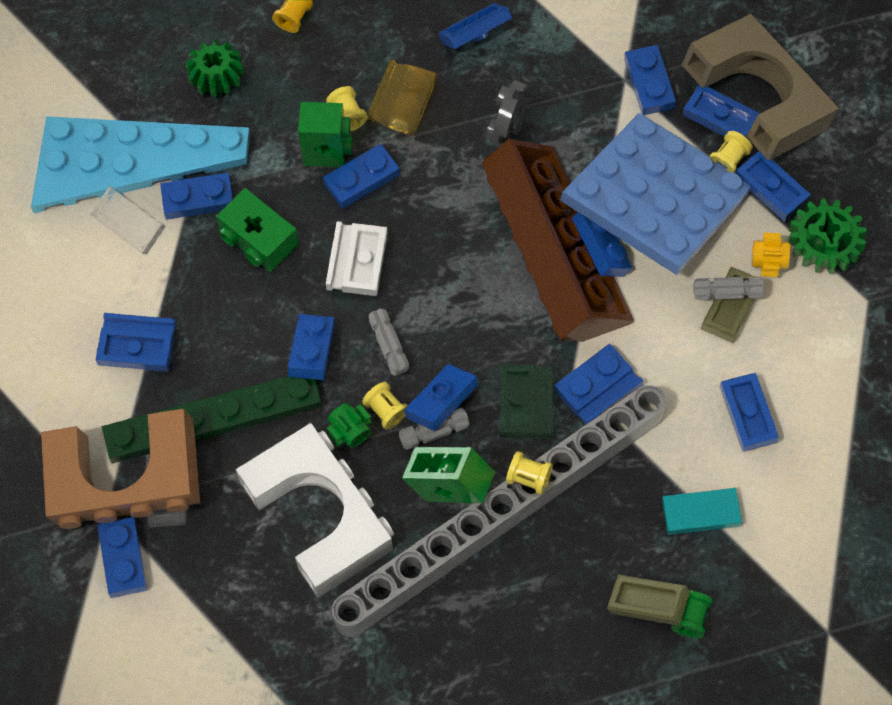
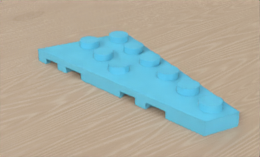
[31,116,251,213]

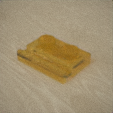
[367,59,437,136]

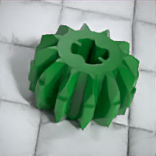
[186,38,244,98]

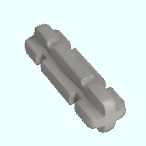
[693,277,764,300]
[369,309,409,376]
[399,408,469,450]

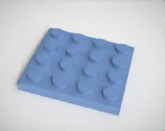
[560,113,751,275]

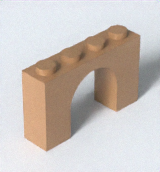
[41,409,200,529]

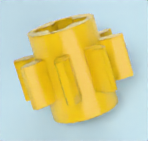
[751,232,790,277]

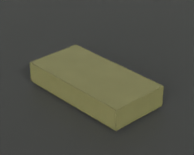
[701,267,756,344]
[607,574,690,626]

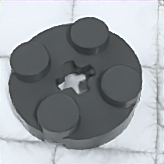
[486,80,530,148]

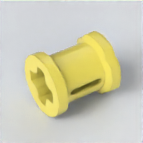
[326,86,368,131]
[709,131,753,173]
[362,382,408,430]
[506,451,553,495]

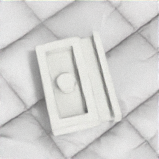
[326,221,388,296]

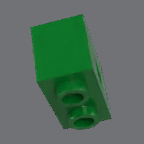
[298,102,353,167]
[216,188,299,273]
[402,447,495,504]

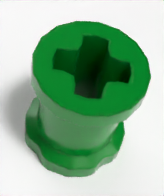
[671,590,713,639]

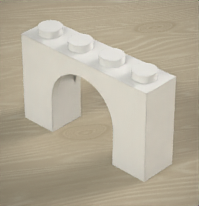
[236,423,394,598]

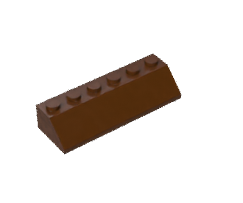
[482,139,634,342]

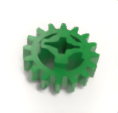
[788,198,867,274]

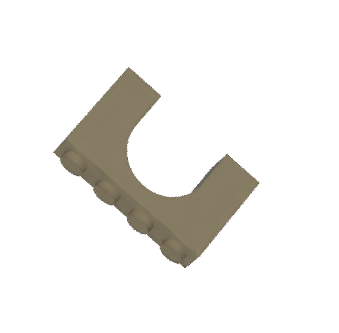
[682,14,839,161]

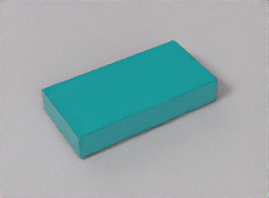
[662,488,742,535]

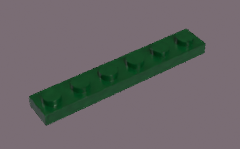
[101,376,322,464]

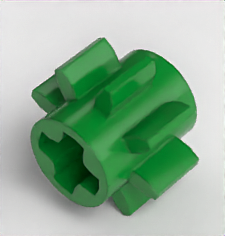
[327,403,372,448]

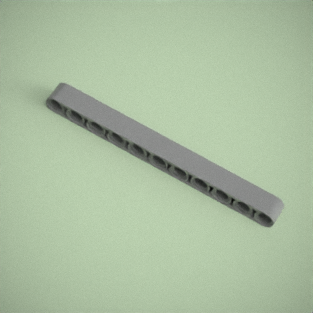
[332,385,666,637]

